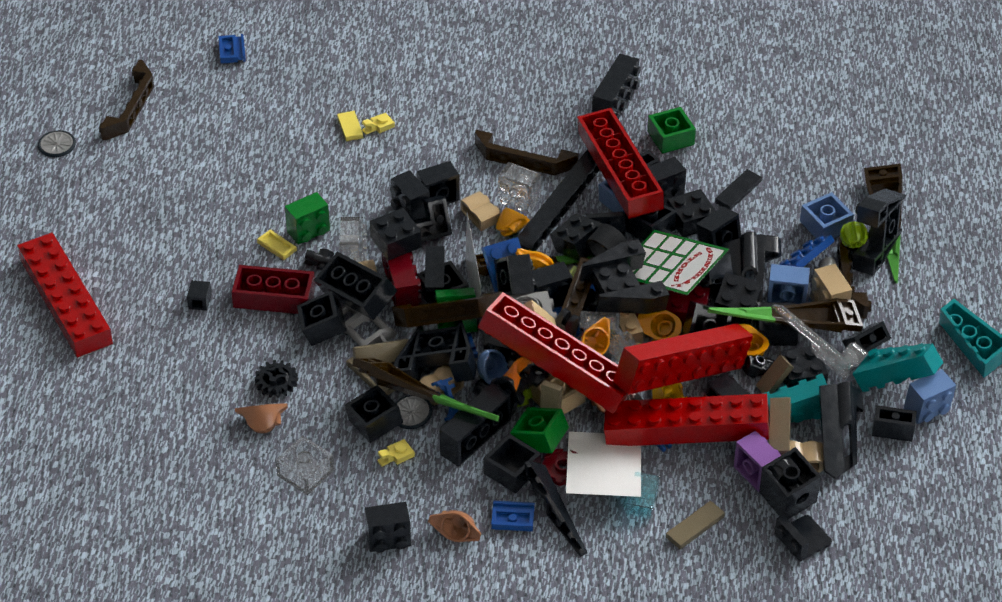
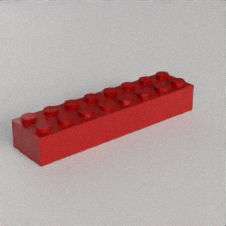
[577,108,664,218]
[17,232,113,358]
[478,292,628,414]
[613,323,753,395]
[604,393,769,446]

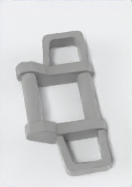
[342,305,397,346]

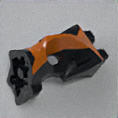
[491,354,552,416]

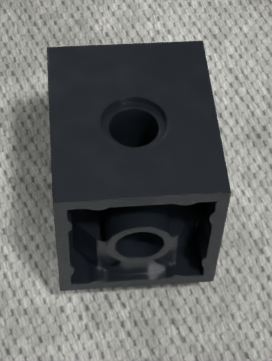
[759,447,821,519]

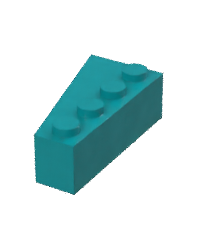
[939,299,1002,378]
[852,343,944,392]
[762,374,827,424]

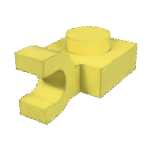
[362,113,395,135]
[378,439,415,467]

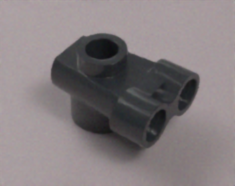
[304,249,334,270]
[744,355,775,378]

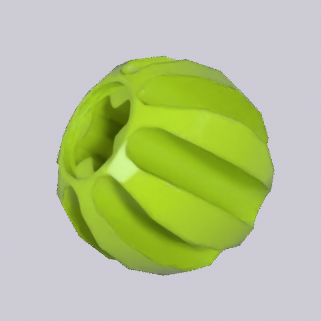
[840,221,868,248]

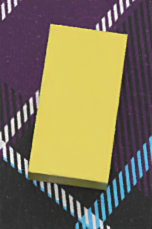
[337,111,363,141]
[257,230,297,261]

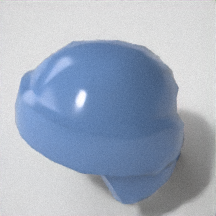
[477,349,509,384]

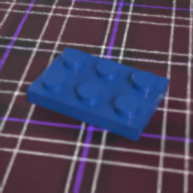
[778,235,835,267]
[482,237,521,292]

